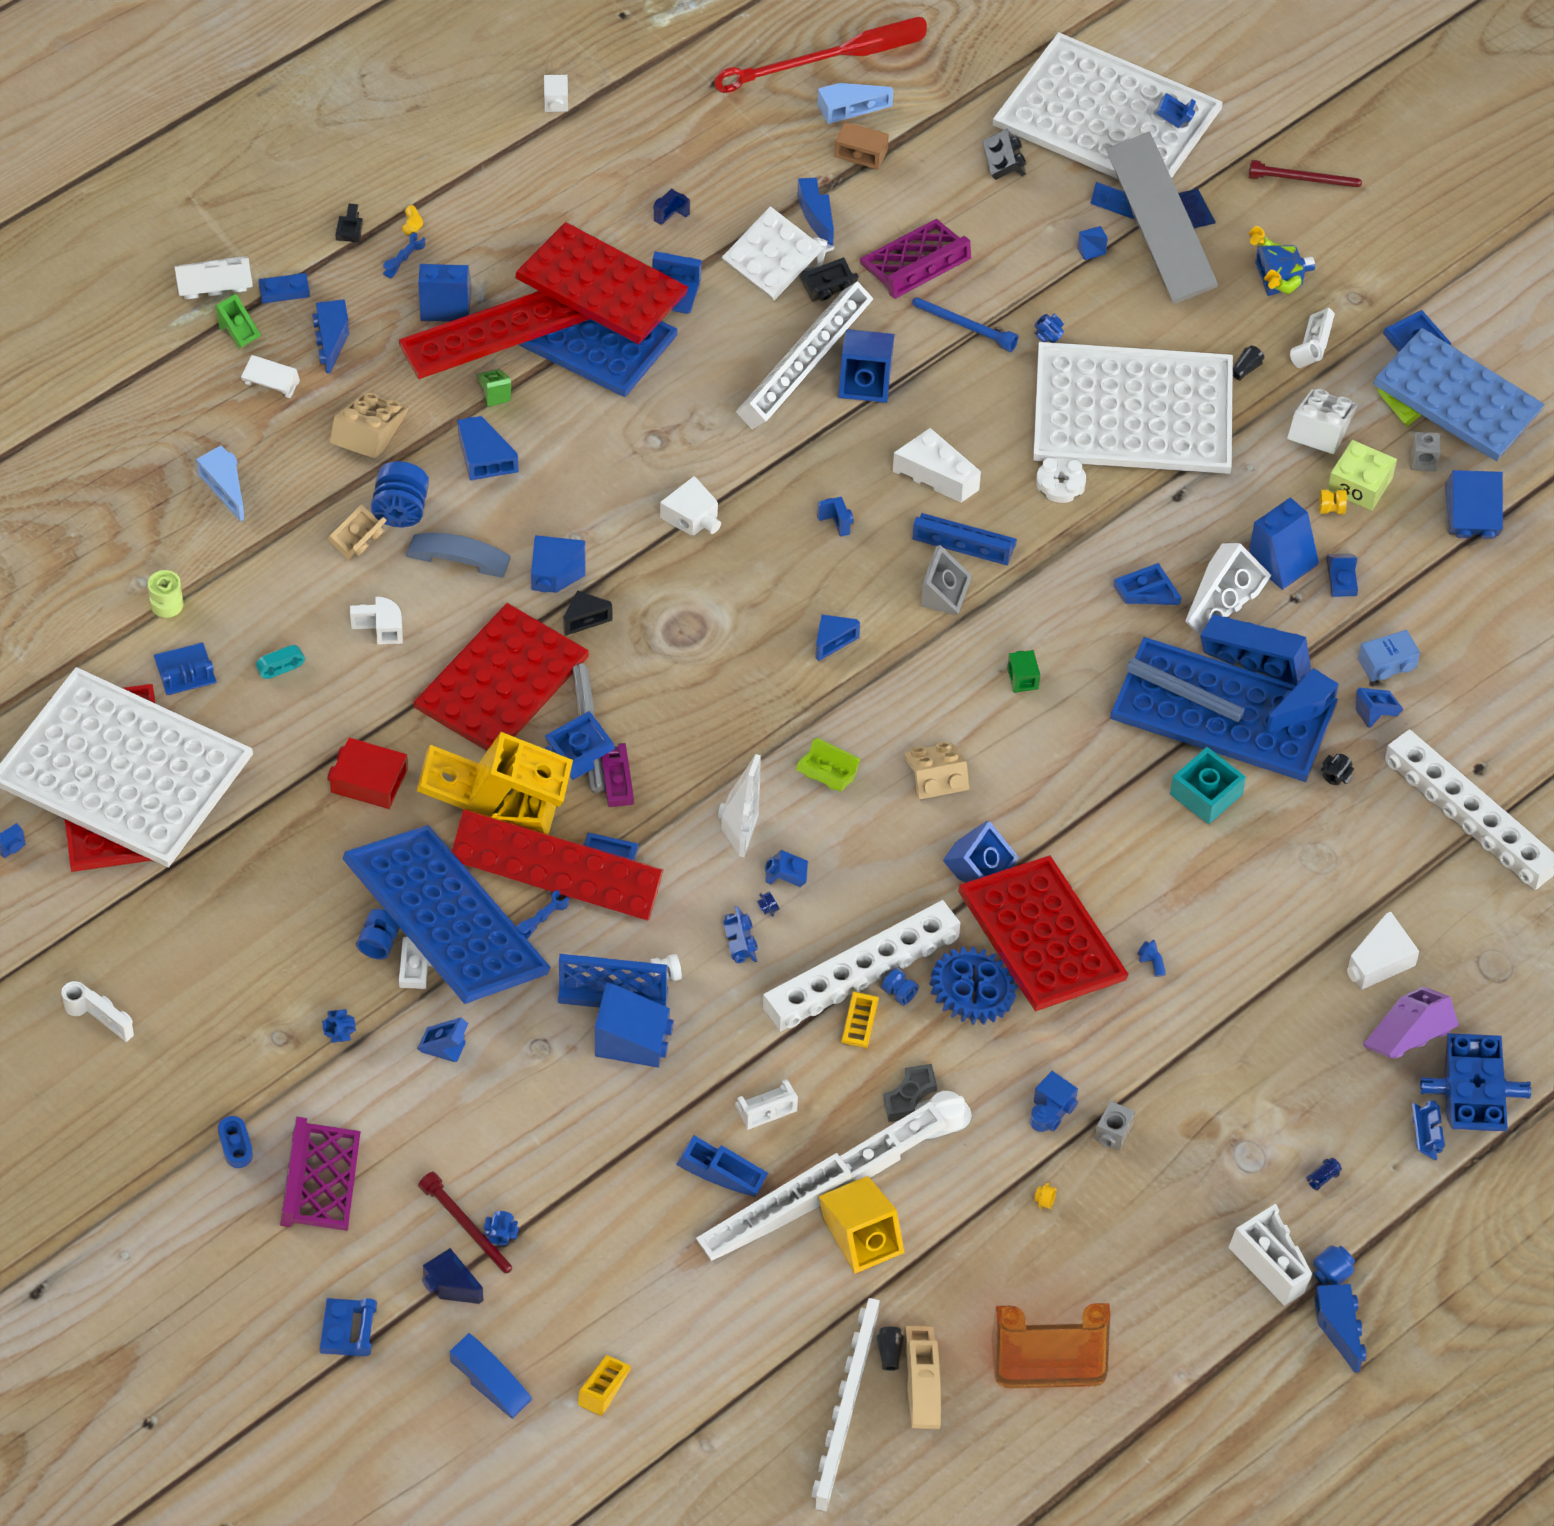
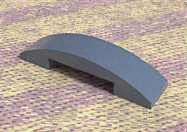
[407,533,510,578]

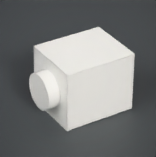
[544,75,568,112]

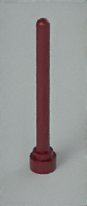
[1249,160,1362,188]
[418,1171,512,1274]

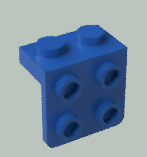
[652,251,702,314]

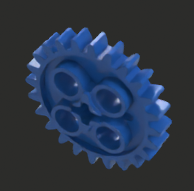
[929,947,1017,1025]

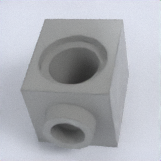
[1411,432,1440,471]
[1095,1101,1135,1150]

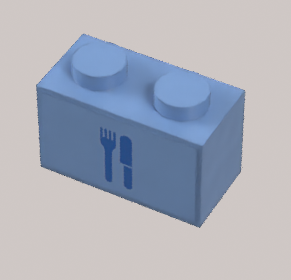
[1358,630,1420,682]

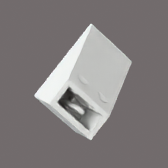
[1287,389,1358,454]

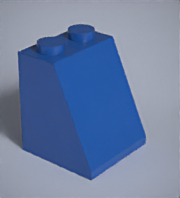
[418,264,472,322]
[838,329,895,403]
[1445,470,1503,539]
[1249,497,1319,590]
[595,982,674,1068]

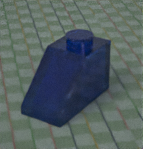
[422,1248,484,1304]

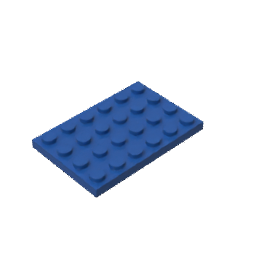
[519,290,678,397]

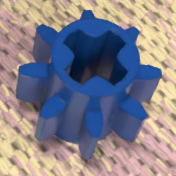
[1034,313,1064,343]
[322,1009,356,1043]
[483,1211,519,1245]

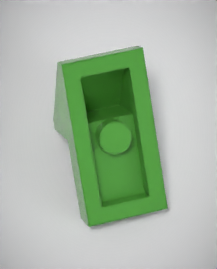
[215,294,261,348]
[476,368,511,406]

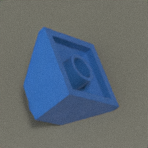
[531,535,586,593]
[943,821,1019,883]

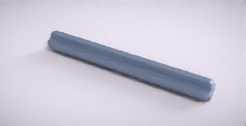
[1126,658,1244,722]

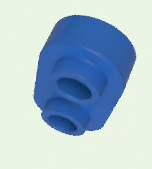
[218,1116,253,1168]

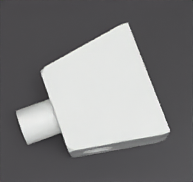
[660,477,721,535]

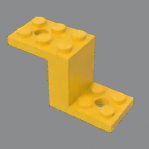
[417,732,573,817]

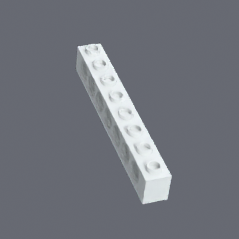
[736,281,873,429]
[1385,729,1554,890]
[763,900,961,1032]

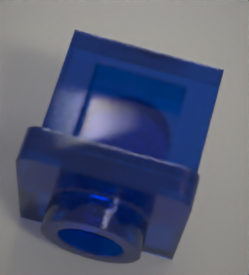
[653,188,690,225]

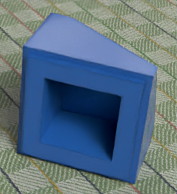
[1077,226,1108,260]

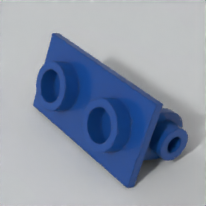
[1090,182,1135,219]
[723,906,758,963]
[1412,1101,1445,1160]

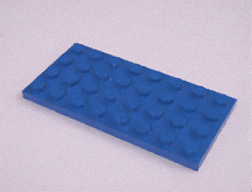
[1110,637,1338,782]
[343,825,551,1004]

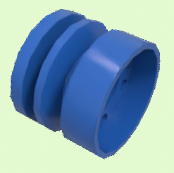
[371,461,429,528]

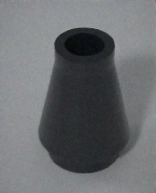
[1233,345,1265,381]
[876,1327,904,1371]

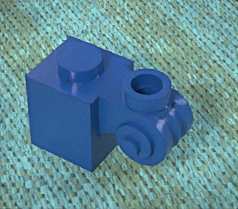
[1030,1071,1078,1132]

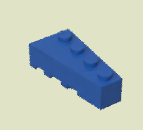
[1200,614,1311,685]

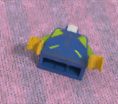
[1249,226,1315,296]

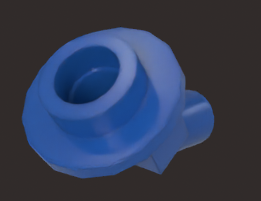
[1137,939,1166,977]

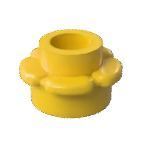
[1034,1182,1057,1209]

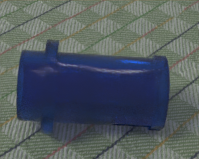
[1306,1158,1342,1191]

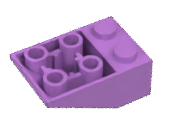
[1364,986,1459,1058]

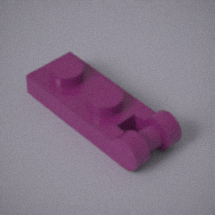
[601,743,634,807]

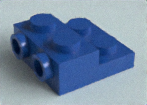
[545,711,615,780]

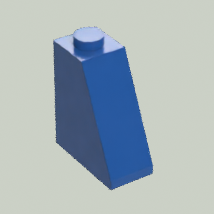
[457,416,519,481]

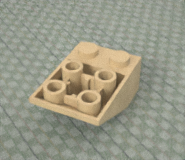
[330,393,409,458]

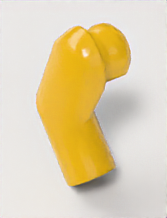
[402,205,423,236]

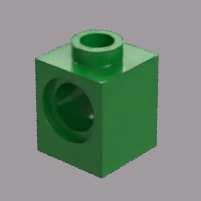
[1007,650,1040,693]

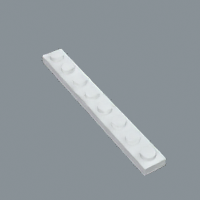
[812,1298,880,1512]

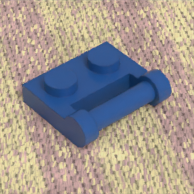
[320,1298,377,1356]

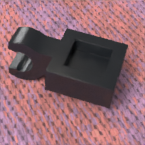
[335,203,363,243]

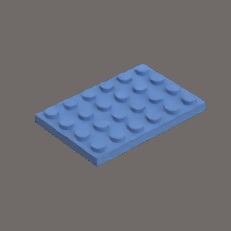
[1373,328,1545,462]

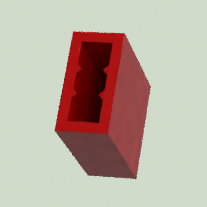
[327,737,408,809]

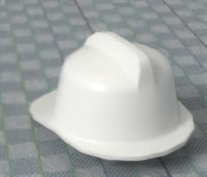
[915,1091,972,1139]

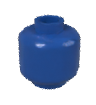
[1313,1246,1355,1285]

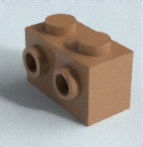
[834,122,889,170]

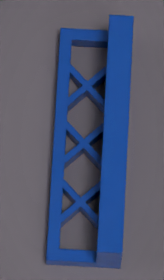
[912,513,1017,566]

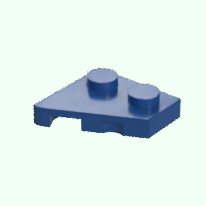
[1113,563,1182,605]

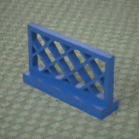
[558,954,668,1008]

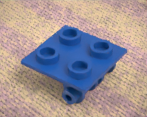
[154,642,217,695]

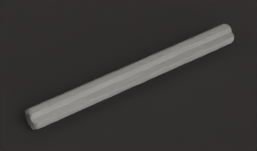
[573,663,605,793]

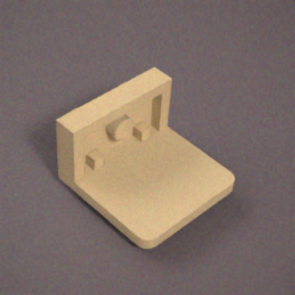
[904,742,970,800]

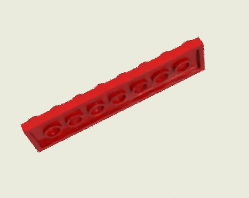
[399,291,590,380]
[452,809,664,921]

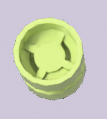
[148,570,184,618]

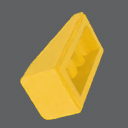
[841,991,879,1049]
[578,1355,631,1416]

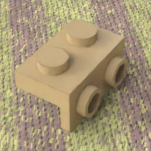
[327,504,387,560]

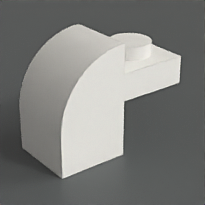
[350,597,403,644]

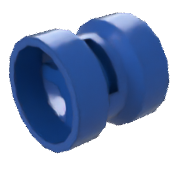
[881,968,919,1006]

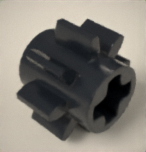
[1321,754,1354,785]

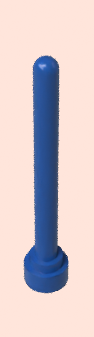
[912,297,1019,352]

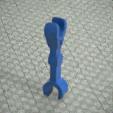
[383,233,425,278]
[517,890,569,939]

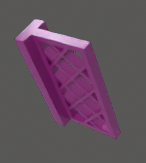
[860,219,971,299]
[280,1116,361,1231]

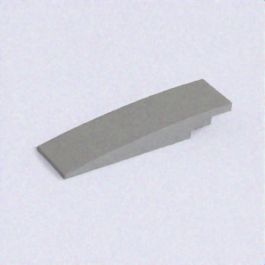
[1106,131,1218,305]

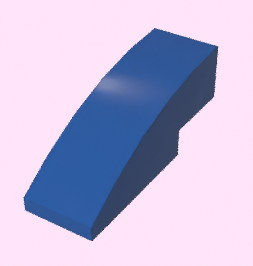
[797,177,834,245]
[676,1135,768,1196]
[449,1333,532,1419]

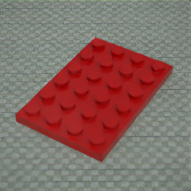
[515,222,688,344]
[414,603,589,751]
[958,855,1128,1012]

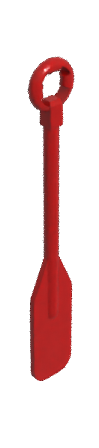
[714,17,927,93]

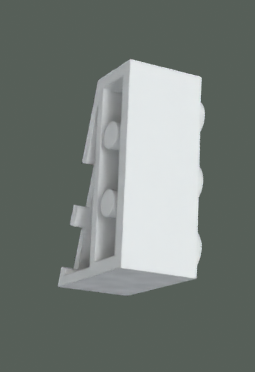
[174,256,253,299]
[892,428,981,503]
[1228,1204,1312,1306]

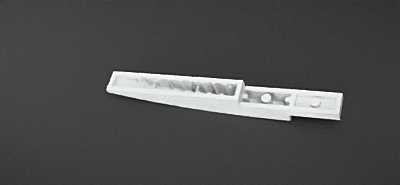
[696,1102,946,1261]

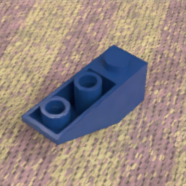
[312,299,349,374]
[1266,668,1339,733]
[1314,1284,1366,1372]

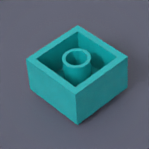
[1170,747,1246,824]

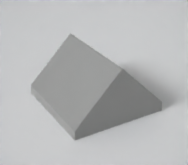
[921,545,972,615]

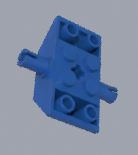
[1420,1033,1531,1132]

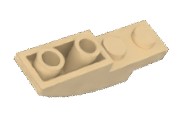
[904,1326,941,1429]

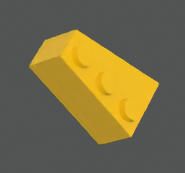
[492,770,556,834]

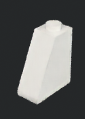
[1347,912,1419,990]

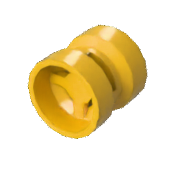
[1319,489,1347,515]

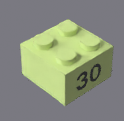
[1328,440,1397,511]

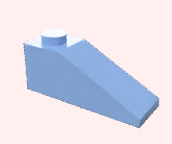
[817,83,893,124]
[196,445,244,521]

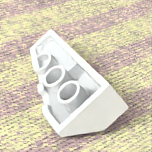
[1185,543,1271,637]
[718,754,761,857]

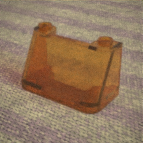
[992,1303,1111,1389]

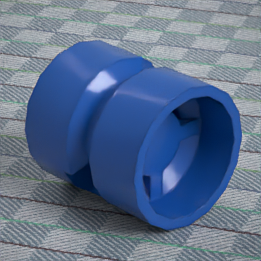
[356,909,400,959]

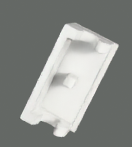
[241,355,300,398]
[735,1079,798,1130]

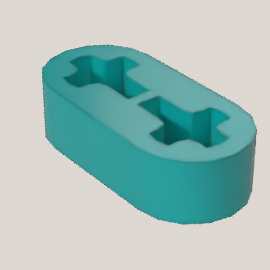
[255,645,305,679]

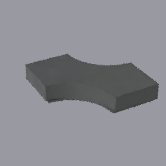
[883,1064,937,1122]

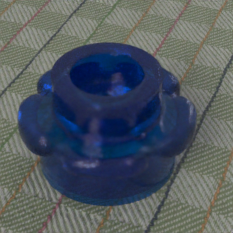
[757,891,780,916]

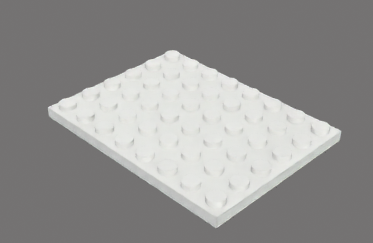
[993,32,1223,179]
[1033,342,1233,474]
[0,667,253,868]

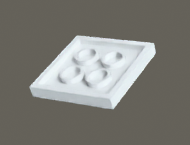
[722,206,823,301]

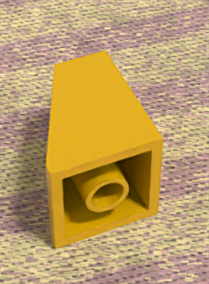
[818,1176,905,1274]

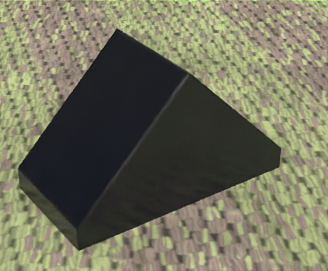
[563,590,613,636]

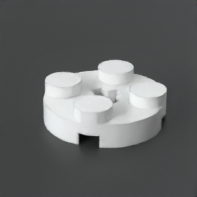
[1036,458,1086,503]

